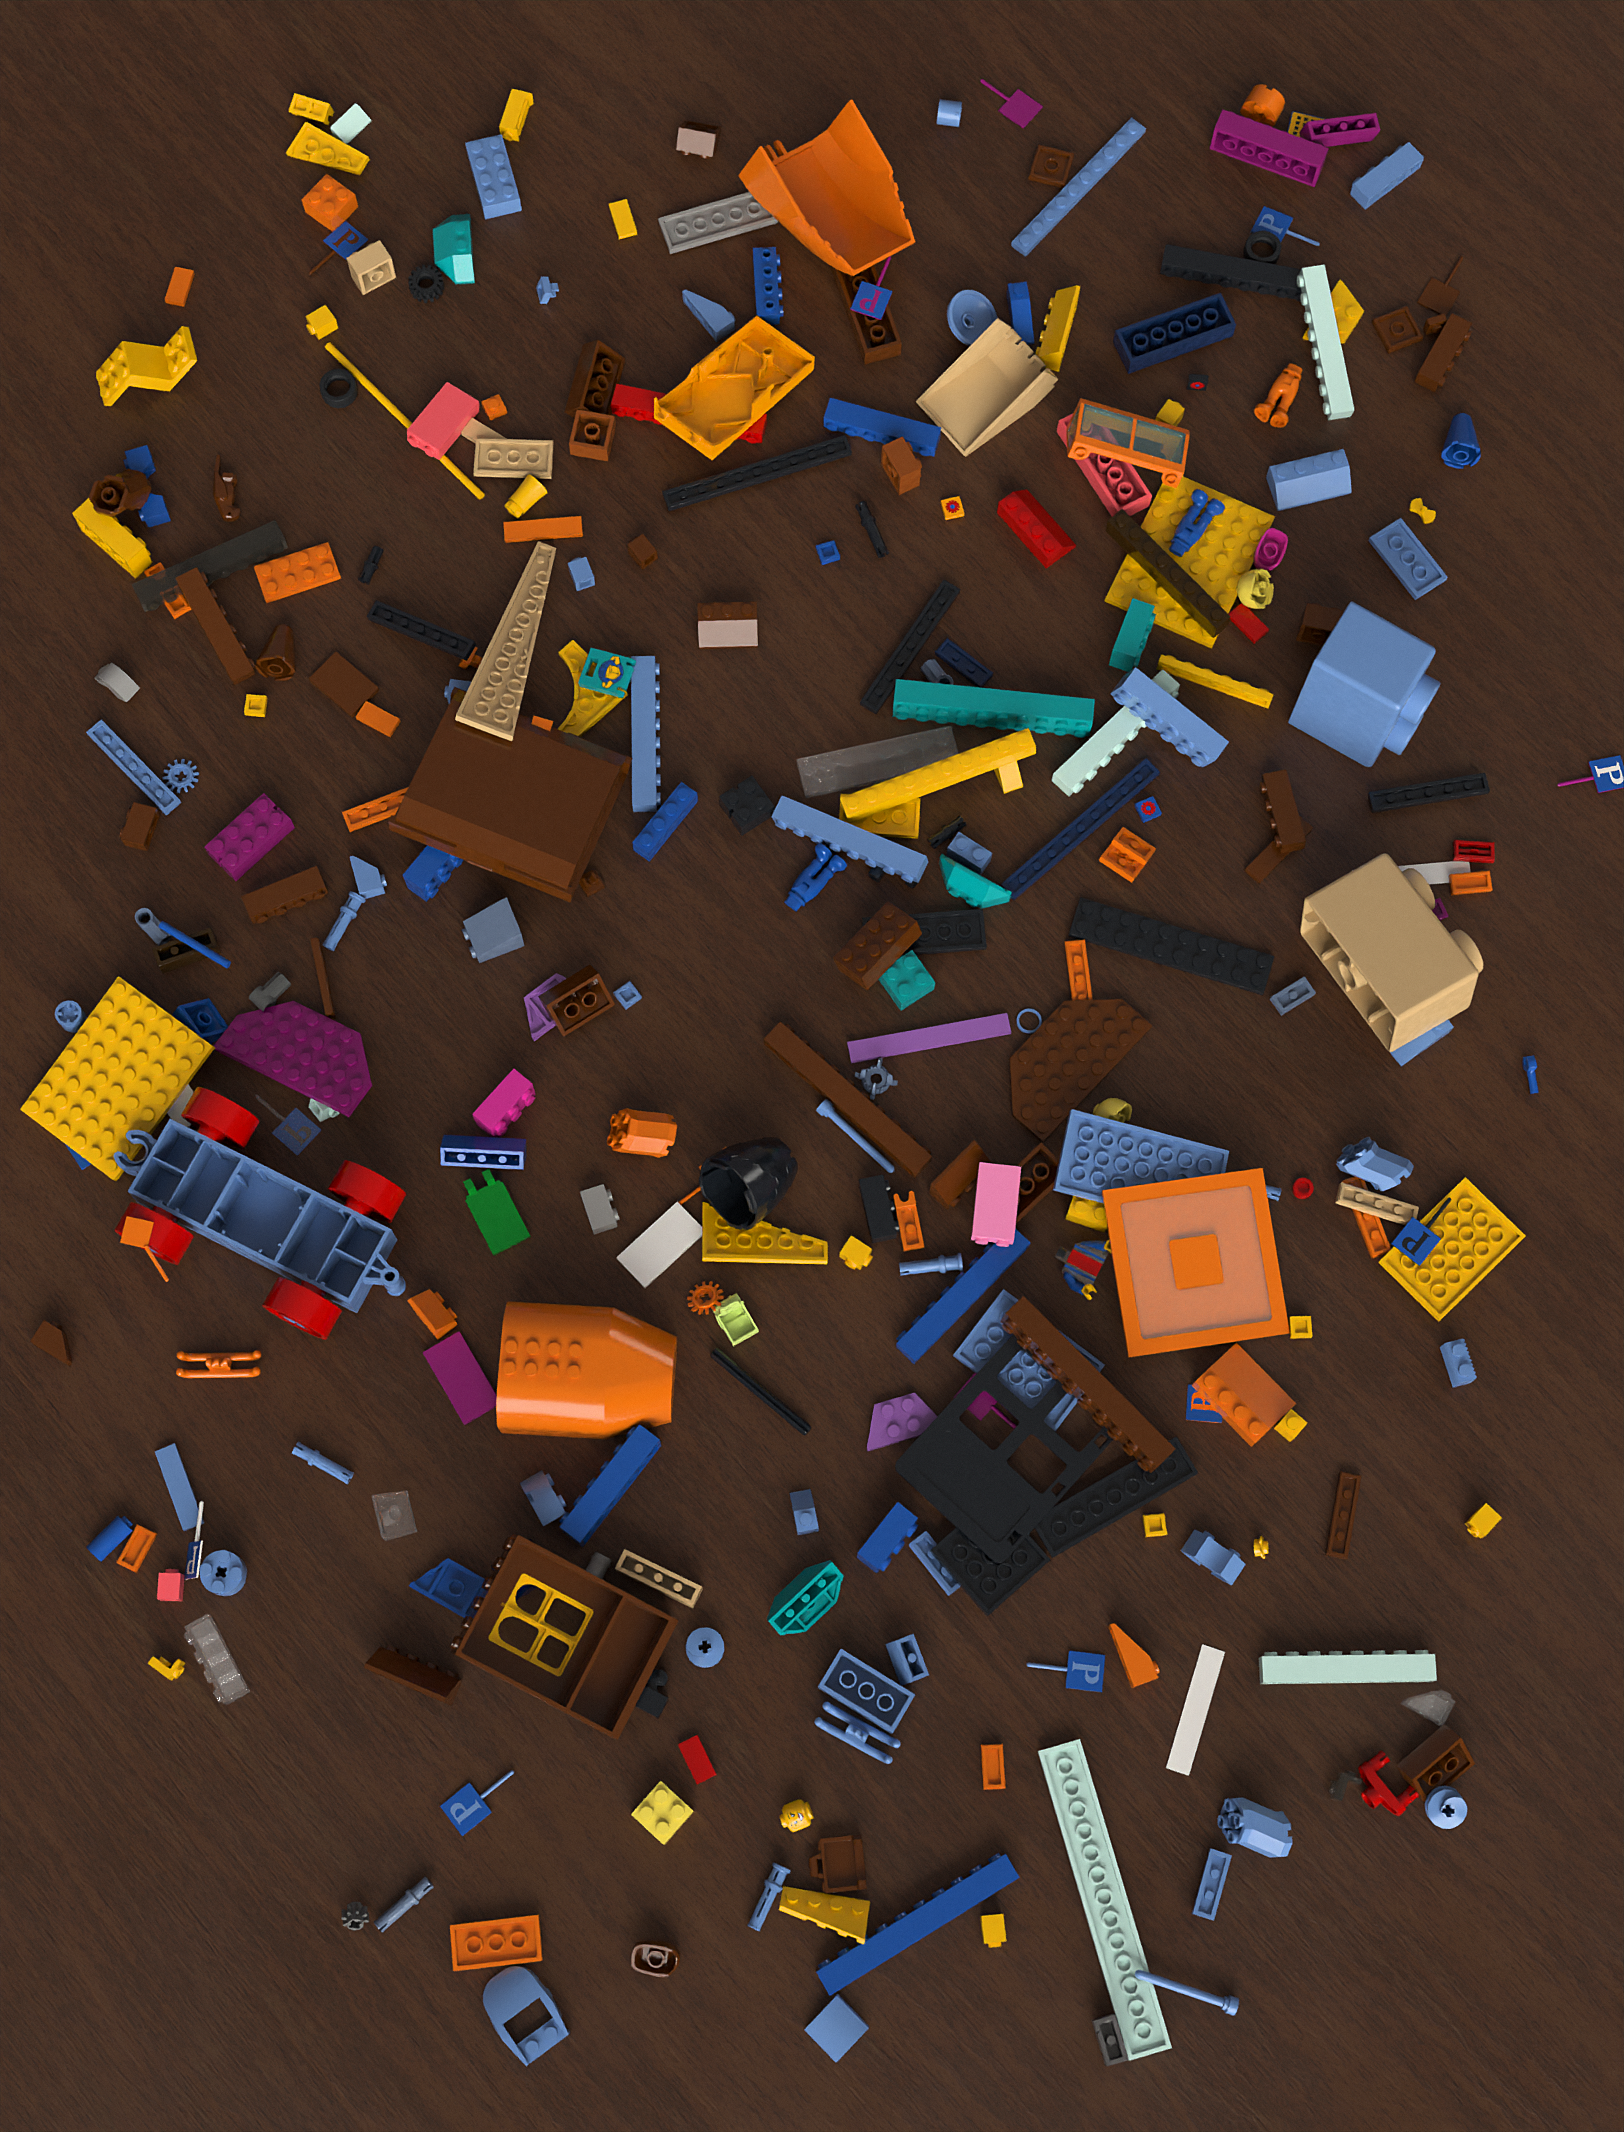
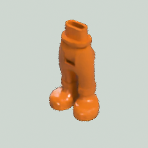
[1254,363,1302,427]

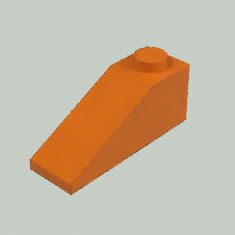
[1108,1623,1160,1688]

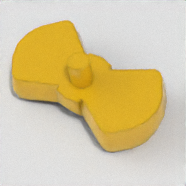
[1409,498,1436,524]

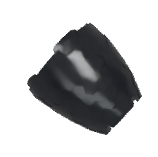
[699,1137,798,1230]

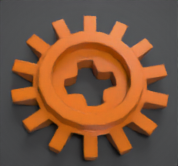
[687,1281,724,1315]

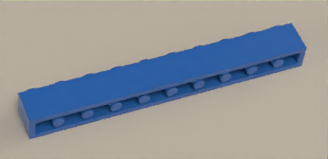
[816,1853,1020,1996]

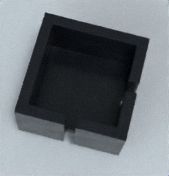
[719,776,775,836]

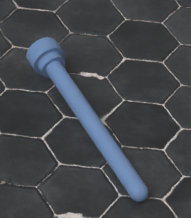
[816,1099,895,1173]
[1135,1970,1239,2016]

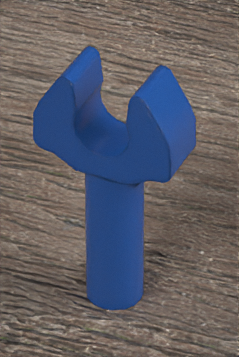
[1523,1055,1539,1094]

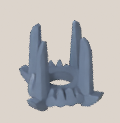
[854,1058,898,1100]

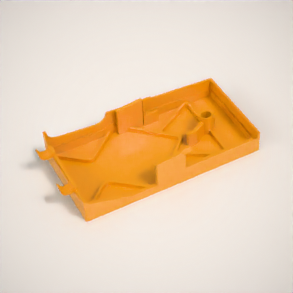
[654,316,815,460]

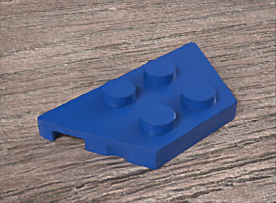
[409,1558,485,1618]

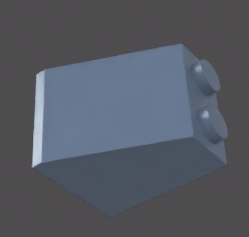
[462,897,525,963]

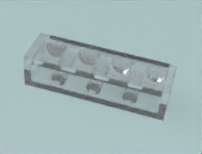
[184,1614,250,1705]

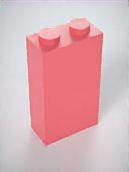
[407,382,479,460]

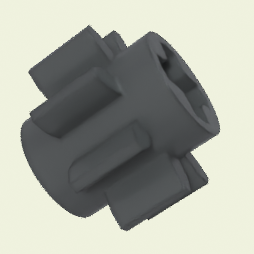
[341,1902,369,1930]

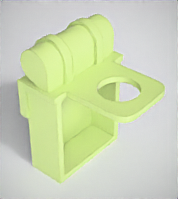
[712,1293,759,1346]

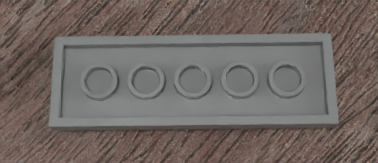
[658,192,778,254]

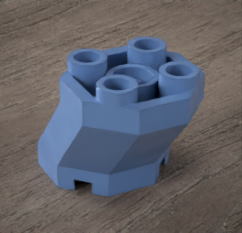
[1336,1137,1414,1191]
[1217,1798,1293,1857]

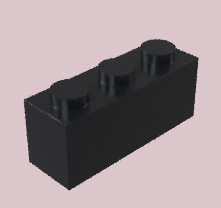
[858,1175,900,1244]

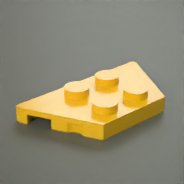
[1303,280,1364,344]

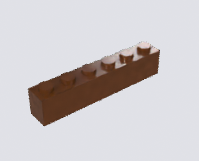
[176,567,256,685]

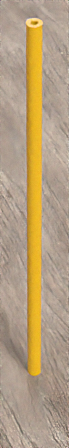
[325,342,485,500]

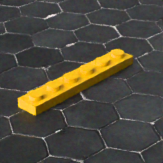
[1157,654,1274,708]

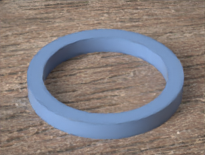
[1016,1009,1042,1034]

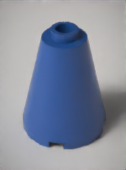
[1441,413,1481,469]

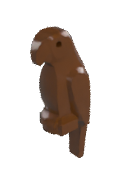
[213,455,240,522]

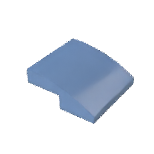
[804,1994,870,2062]

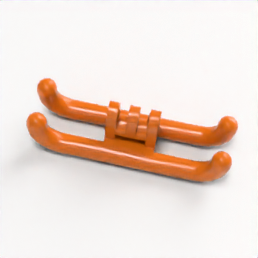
[176,1350,262,1378]

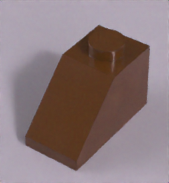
[30,1320,72,1366]

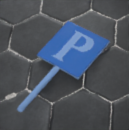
[1251,206,1320,246]
[1027,1651,1105,1692]
[440,1770,514,1836]

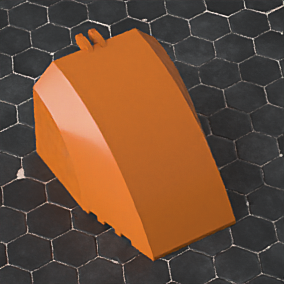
[738,100,915,276]

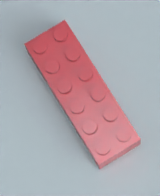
[1057,414,1152,517]

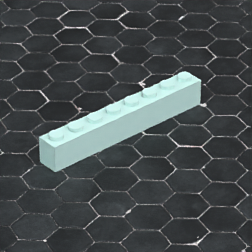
[1297,265,1354,420]
[1052,669,1180,796]
[1259,1650,1437,1684]

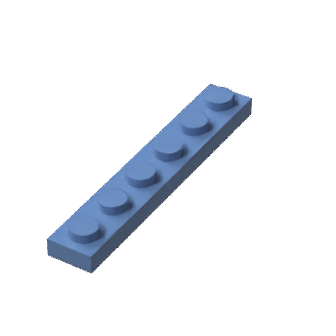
[86,720,181,816]

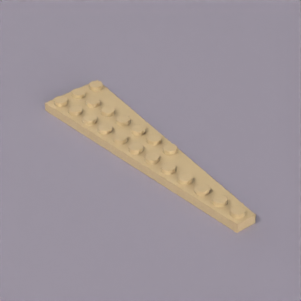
[455,541,556,741]

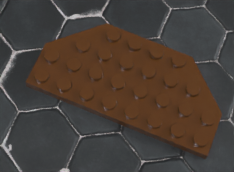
[1009,999,1152,1143]

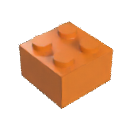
[302,173,358,232]

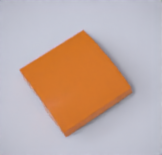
[1099,827,1156,883]

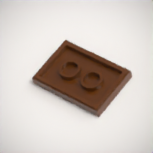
[308,652,380,718]

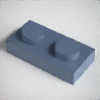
[1270,976,1316,1016]

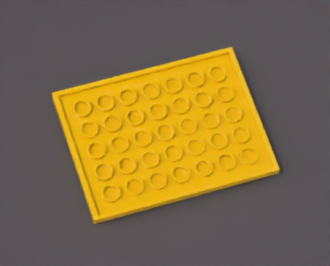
[1105,476,1275,649]
[20,976,215,1181]

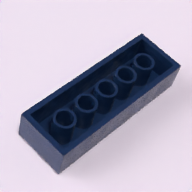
[1113,293,1236,374]

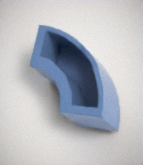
[520,1470,567,1526]
[1181,1530,1246,1585]

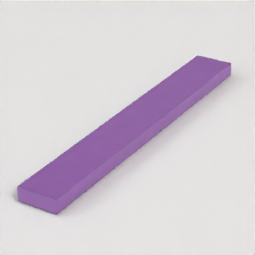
[847,1013,1011,1063]

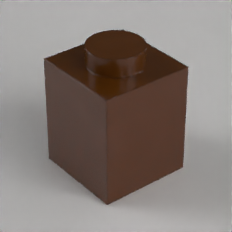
[627,534,658,570]

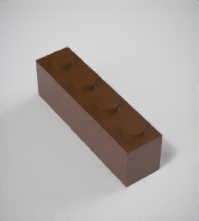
[1415,313,1472,392]
[1259,769,1306,853]
[241,865,328,924]

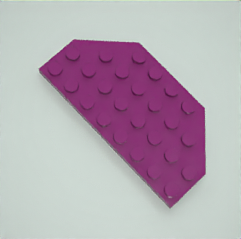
[214,1001,372,1117]

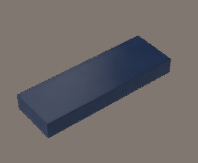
[935,638,993,688]

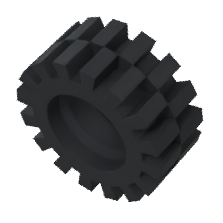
[408,265,444,303]

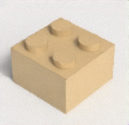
[347,240,396,295]

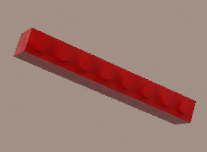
[611,384,767,443]

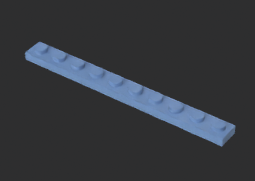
[1011,117,1146,257]

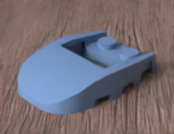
[483,1965,570,2066]

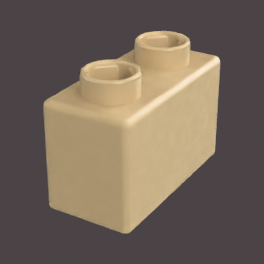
[1300,853,1483,1052]

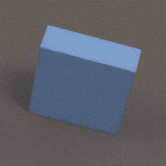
[613,981,642,1010]

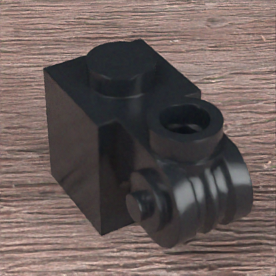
[635,1670,669,1719]

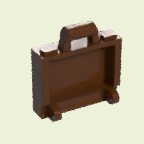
[809,1835,867,1893]

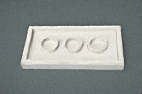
[616,1202,702,1288]

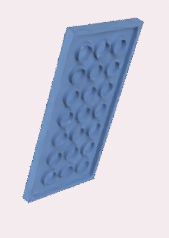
[1053,1109,1229,1203]

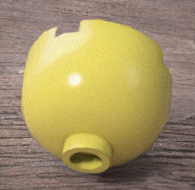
[1236,569,1274,609]
[1093,1098,1132,1123]

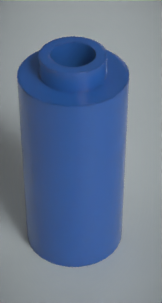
[86,1516,133,1562]

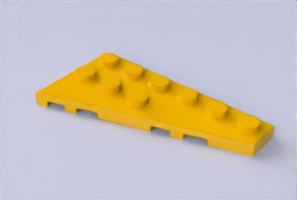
[702,1202,828,1264]

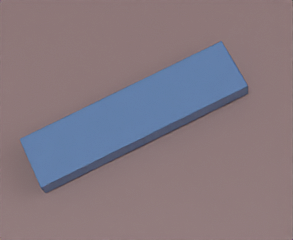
[155,1443,205,1531]

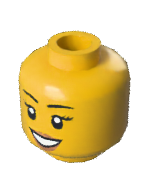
[779,1799,814,1832]

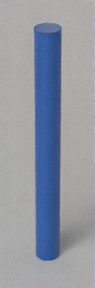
[159,921,231,968]

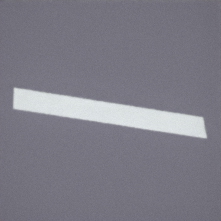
[1352,861,1471,884]
[1166,1644,1225,1776]

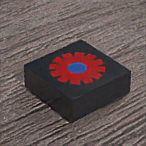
[1187,374,1208,391]

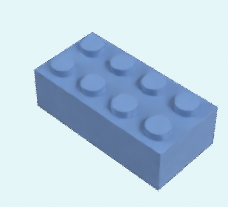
[465,134,522,219]
[818,1649,915,1734]

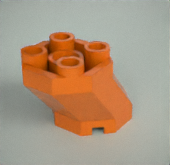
[607,1108,677,1158]

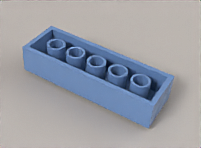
[1110,667,1229,767]

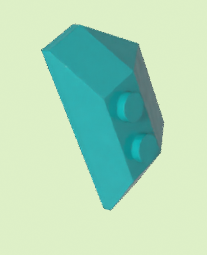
[433,214,475,284]
[939,854,1012,909]
[767,1560,844,1635]

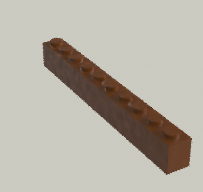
[764,1022,932,1179]

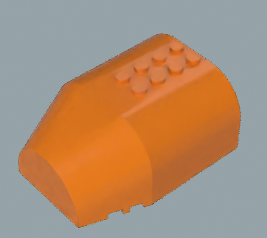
[496,1301,678,1439]

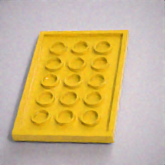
[1378,1177,1526,1322]

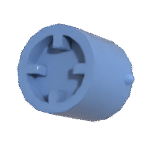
[937,99,962,127]
[55,1000,88,1033]

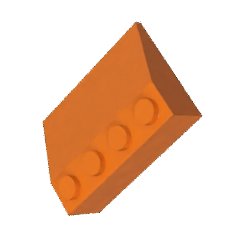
[1192,1343,1296,1447]

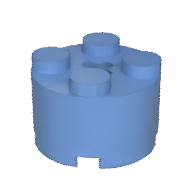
[199,1550,247,1596]

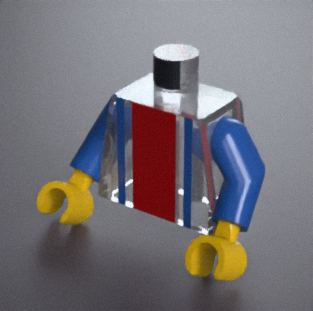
[1055,1240,1112,1300]

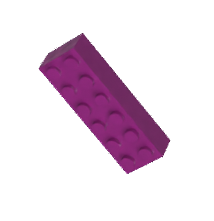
[1210,110,1329,187]

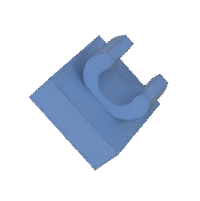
[536,277,559,304]

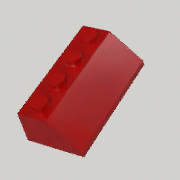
[997,489,1076,568]

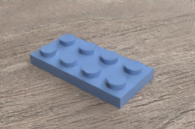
[1368,518,1448,600]

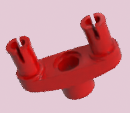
[1358,1750,1419,1816]

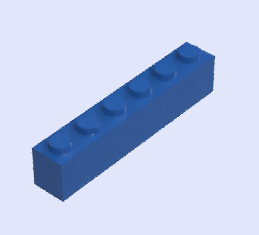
[823,398,941,457]

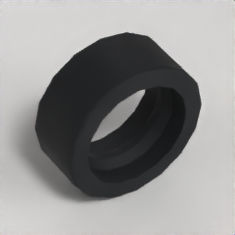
[1244,230,1281,264]
[319,369,358,408]

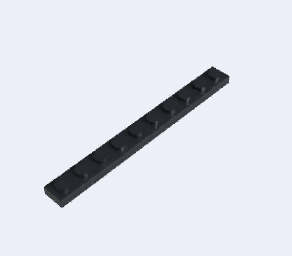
[662,435,852,512]

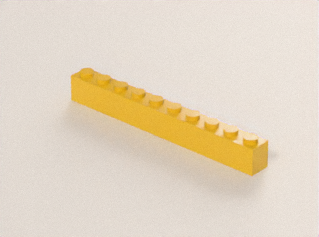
[840,728,1036,823]

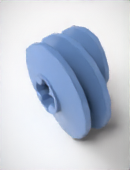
[686,1627,725,1668]
[1425,1786,1467,1829]

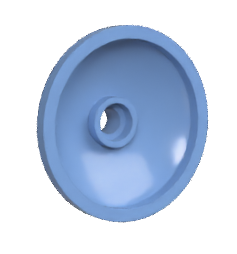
[947,290,997,346]

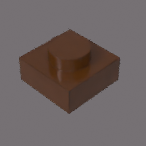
[1423,314,1447,335]

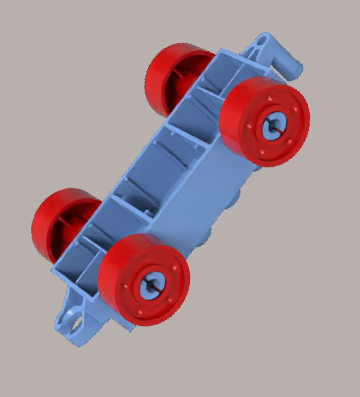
[114,1087,406,1340]

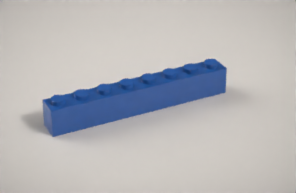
[896,1228,1030,1364]

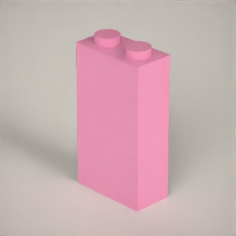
[971,1162,1021,1247]

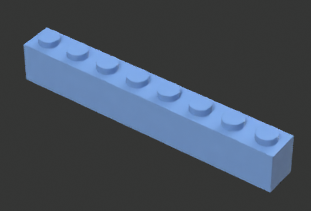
[631,656,661,812]
[772,795,928,883]

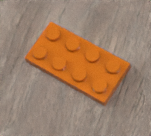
[254,542,341,603]
[450,1915,543,1971]

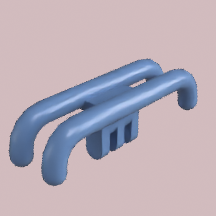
[814,1702,901,1764]

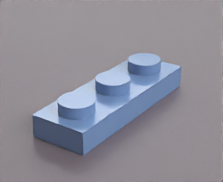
[909,1531,960,1596]
[1192,1848,1232,1921]

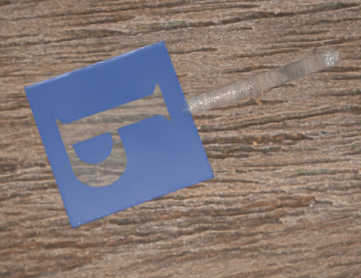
[255,1095,321,1156]

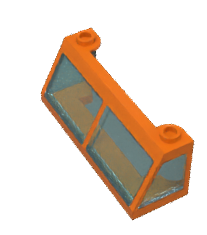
[1066,398,1190,488]

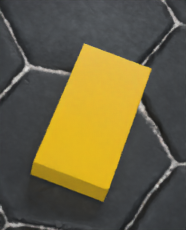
[609,199,637,239]

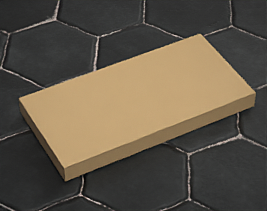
[474,438,554,479]

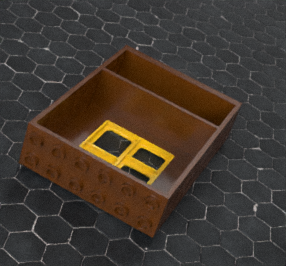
[450,1535,679,1740]

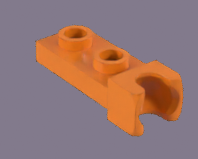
[893,1191,924,1251]

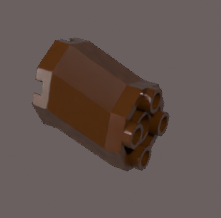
[89,468,151,517]

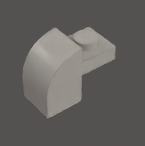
[95,663,140,702]

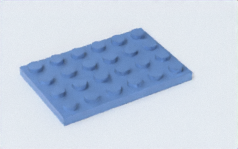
[953,1289,1105,1431]

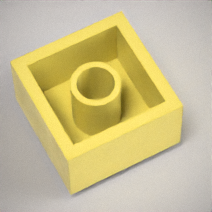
[631,1781,694,1845]

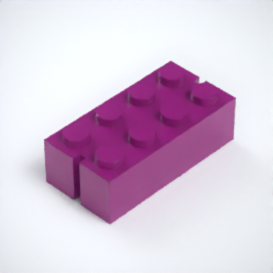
[204,793,295,881]

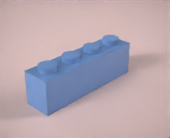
[1350,142,1424,209]

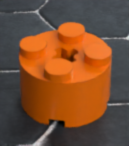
[1240,84,1285,127]

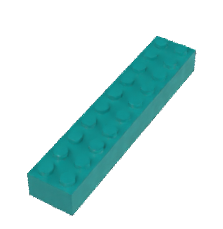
[892,679,1095,738]

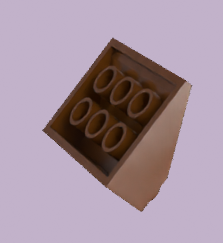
[364,1645,462,1706]

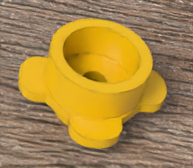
[1254,1536,1269,1559]

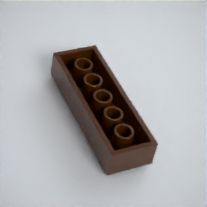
[830,265,902,365]

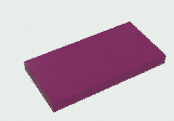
[422,1331,497,1425]

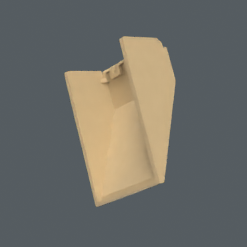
[916,318,1058,457]

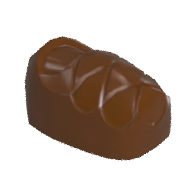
[631,1940,680,1977]

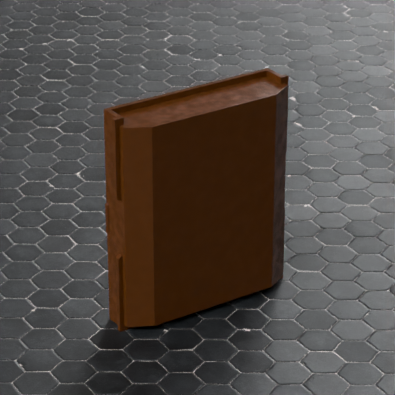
[388,687,633,902]

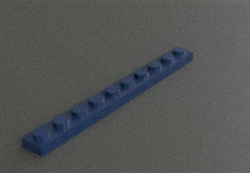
[1001,758,1160,901]

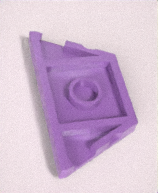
[524,973,566,1041]
[867,1393,937,1451]

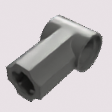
[249,972,291,1012]

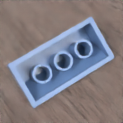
[1266,449,1352,511]

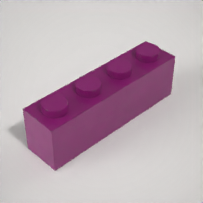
[1299,113,1380,147]

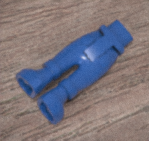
[1169,489,1225,557]
[784,843,847,911]

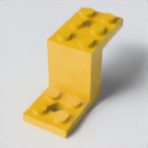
[96,326,197,406]

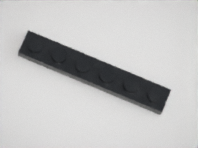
[366,600,476,661]
[1368,773,1490,813]

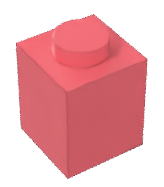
[157,1569,185,1601]

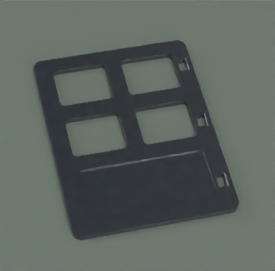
[895,1335,1113,1563]

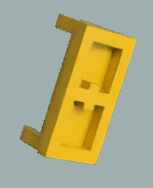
[289,93,334,125]

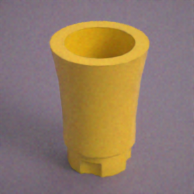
[504,474,547,519]

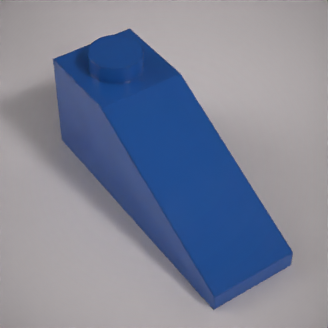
[1006,282,1034,345]

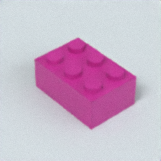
[472,1069,536,1138]

